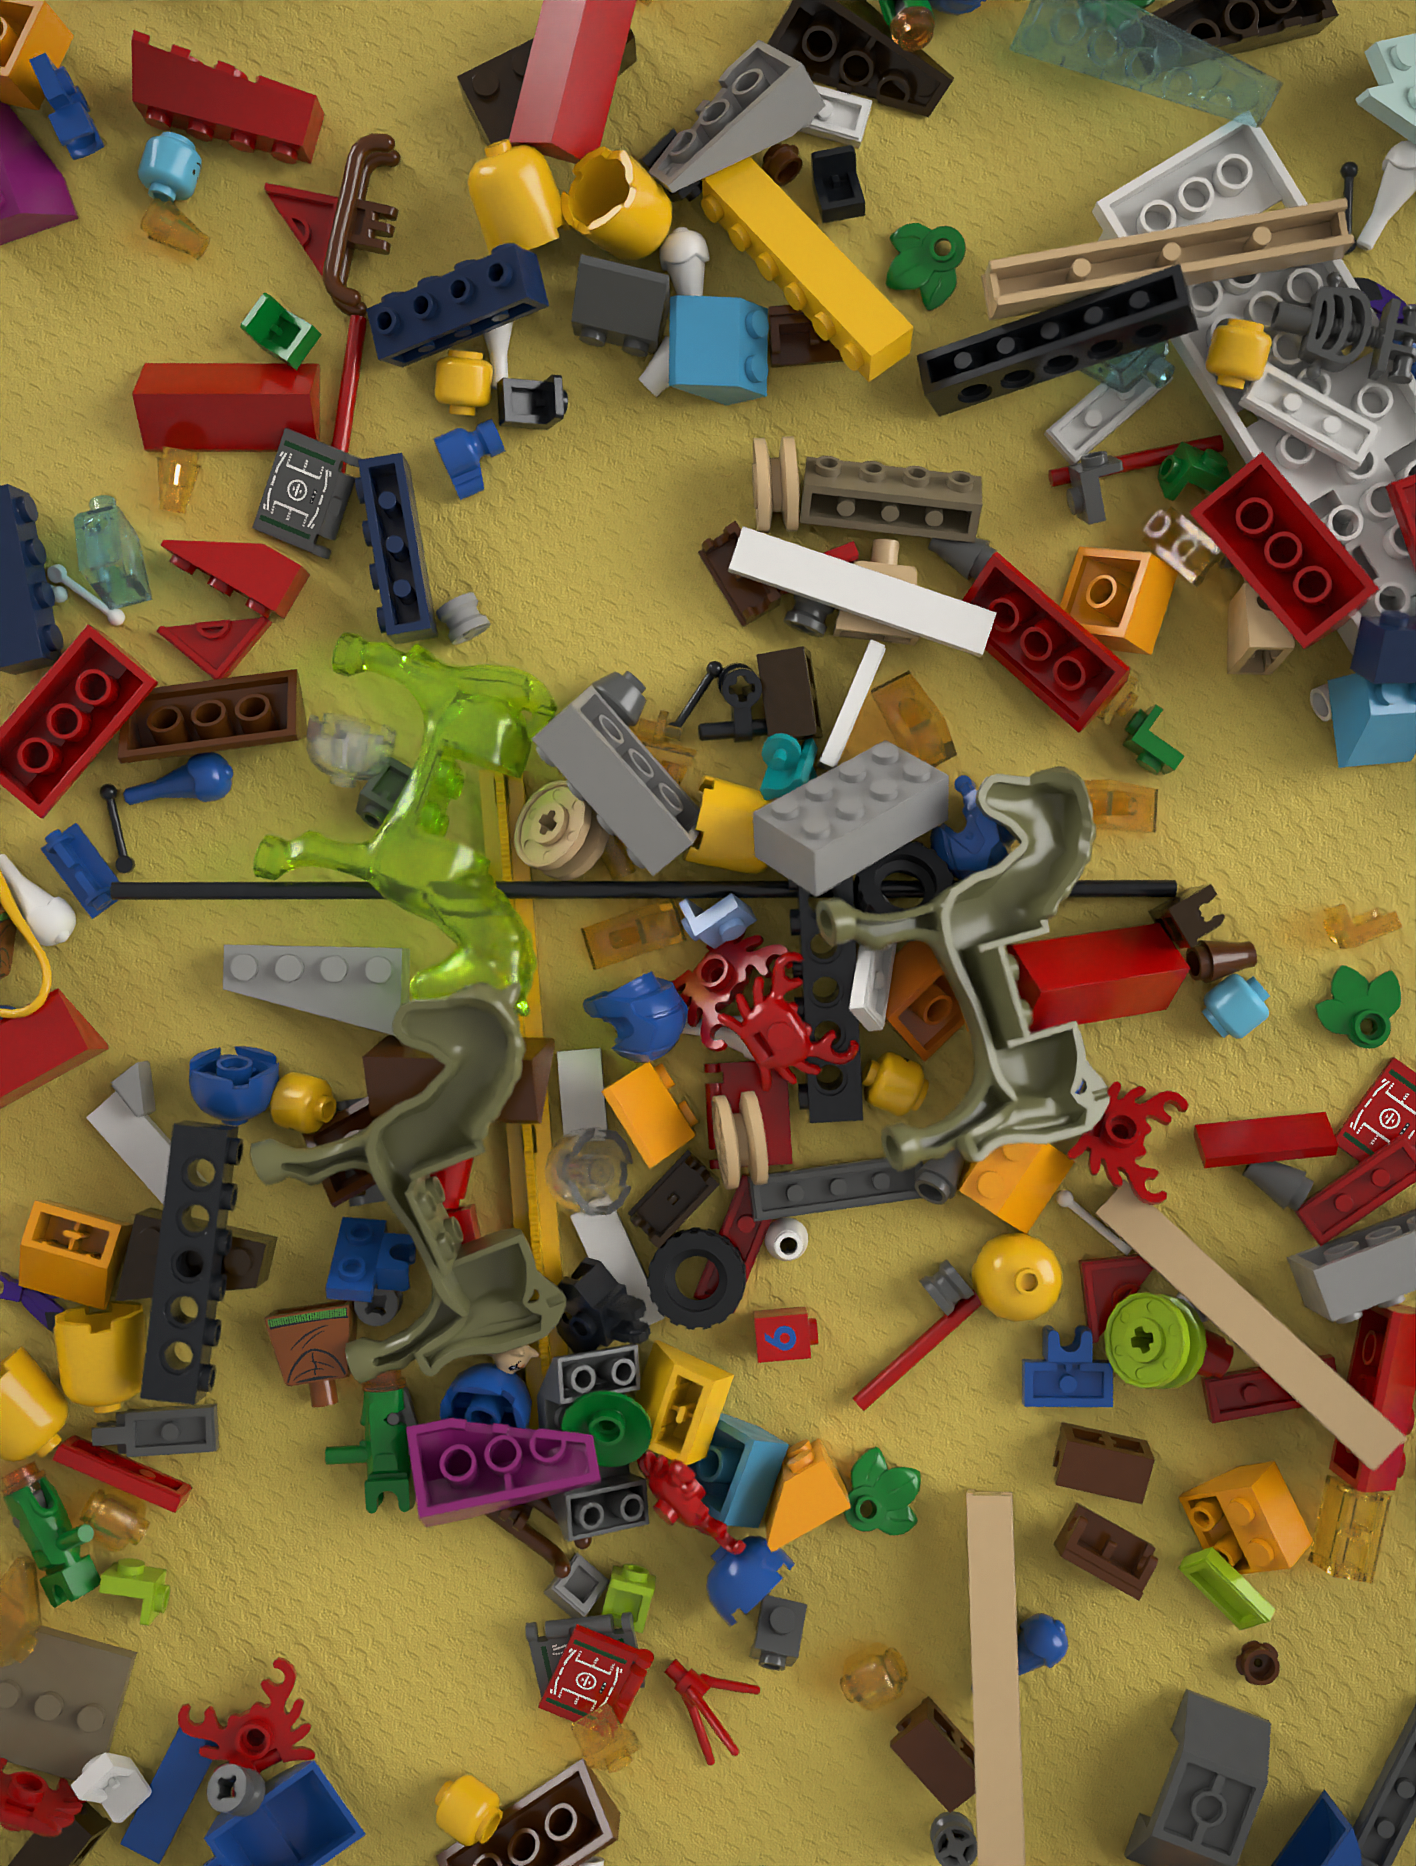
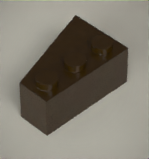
[115,1208,278,1301]

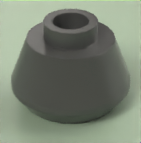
[591,671,646,727]

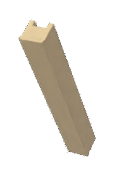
[981,198,1354,321]
[1096,1179,1408,1471]
[966,1489,1026,1866]

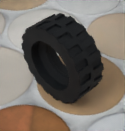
[853,841,954,942]
[647,1227,747,1330]

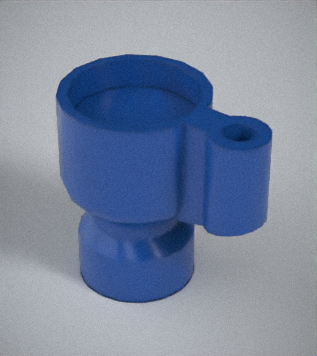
[433,419,506,500]

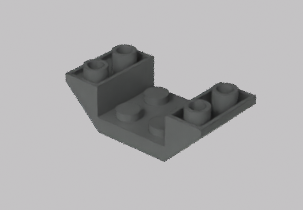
[537,1344,649,1542]
[1124,1689,1271,1866]

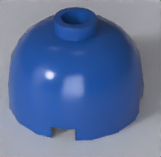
[189,1046,279,1125]
[440,1363,532,1429]
[706,1536,795,1627]

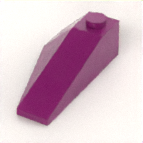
[0,101,79,245]
[406,1418,601,1528]

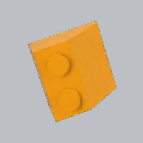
[0,0,74,111]
[1060,546,1178,655]
[601,1061,699,1169]
[957,1143,1075,1234]
[765,1439,851,1552]

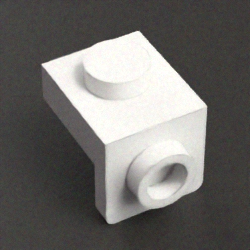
[70,1752,152,1823]

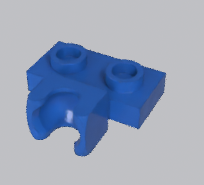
[29,52,104,160]
[326,1217,416,1302]
[1022,1325,1113,1407]

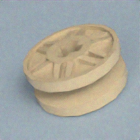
[752,436,799,533]
[514,780,610,881]
[712,1091,768,1190]

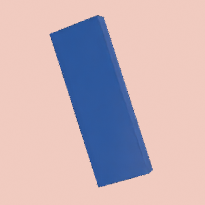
[120,1727,218,1864]

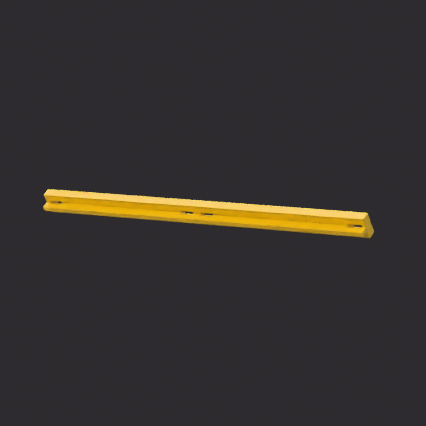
[479,767,570,1430]

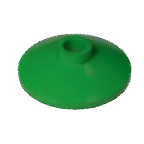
[562,1391,652,1467]

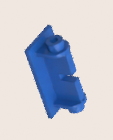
[41,823,120,919]

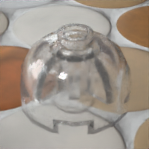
[306,713,397,788]
[545,1127,633,1216]

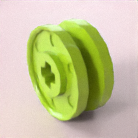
[1104,1292,1207,1389]

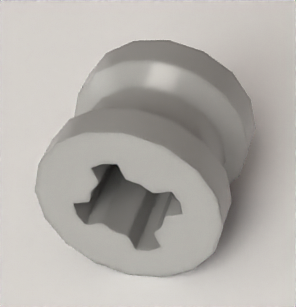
[436,592,491,645]

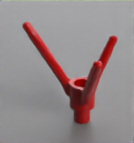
[664,1659,760,1766]

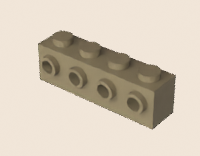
[799,456,982,543]

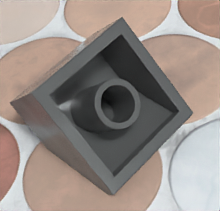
[571,254,670,357]

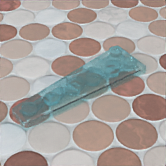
[1009,0,1283,128]

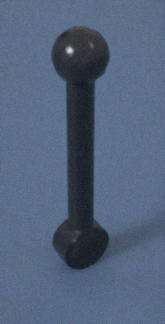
[1340,161,1358,255]
[665,661,723,740]
[100,784,135,873]

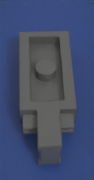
[92,1404,219,1457]

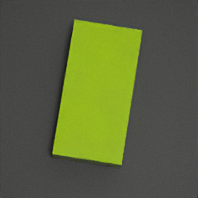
[1178,1547,1276,1630]

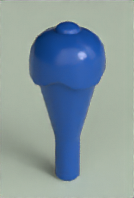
[123,752,233,805]
[971,1613,1069,1690]

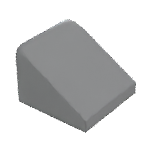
[111,1061,156,1117]
[544,1553,610,1618]

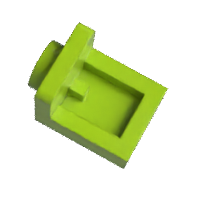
[99,1558,170,1626]
[601,1564,656,1633]

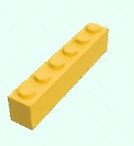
[701,156,914,382]

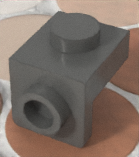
[1067,451,1123,525]
[749,1595,807,1671]

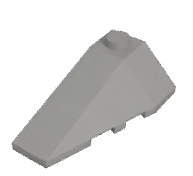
[648,40,826,193]

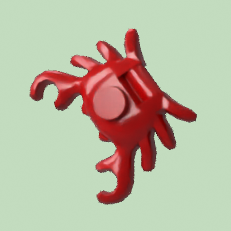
[671,930,793,1052]
[717,951,859,1092]
[1066,1081,1189,1205]
[636,1450,746,1555]
[178,1657,316,1797]
[0,1758,87,1837]

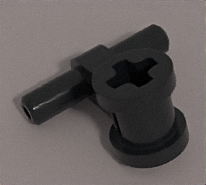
[698,663,768,743]

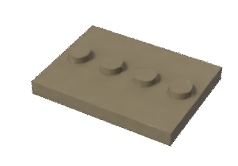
[0,1614,137,1781]

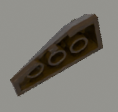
[767,0,954,117]

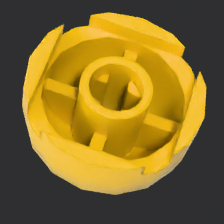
[971,1232,1063,1322]

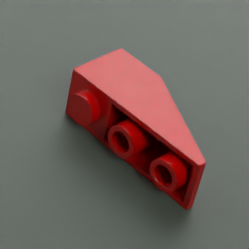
[160,540,310,619]

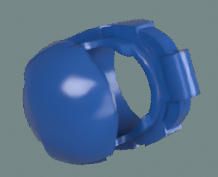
[930,775,1016,880]
[583,971,688,1063]

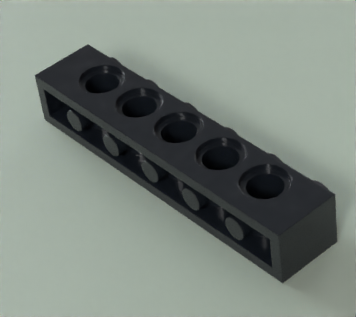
[916,264,1199,417]
[788,875,863,1123]
[140,1120,243,1405]

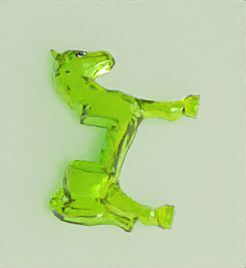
[253,632,558,1017]

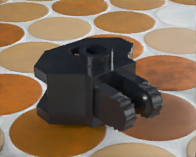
[556,1257,651,1354]

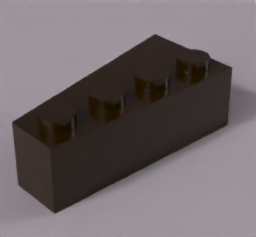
[1130,0,1339,75]
[457,28,637,147]

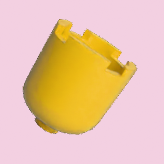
[468,139,572,255]
[561,146,672,261]
[683,775,777,874]
[53,1301,147,1413]
[0,1346,69,1462]

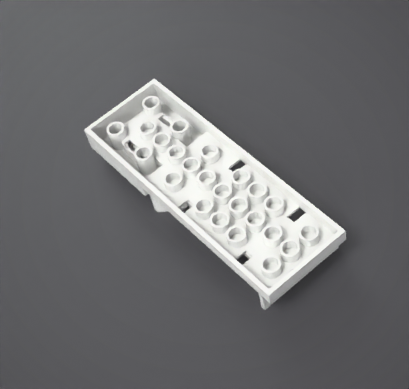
[1092,110,1416,656]

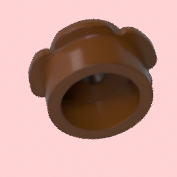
[762,143,803,186]
[1236,1640,1280,1685]

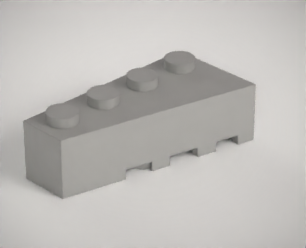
[223,945,410,1036]

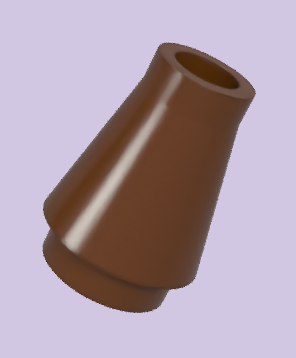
[1186,940,1257,983]

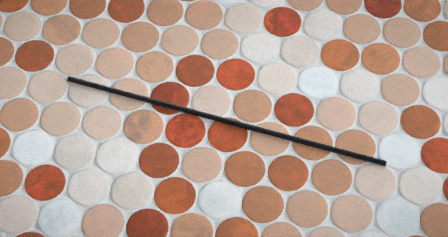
[110,880,1177,900]

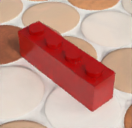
[131,30,325,164]

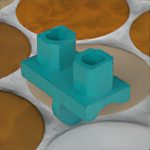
[760,733,818,801]

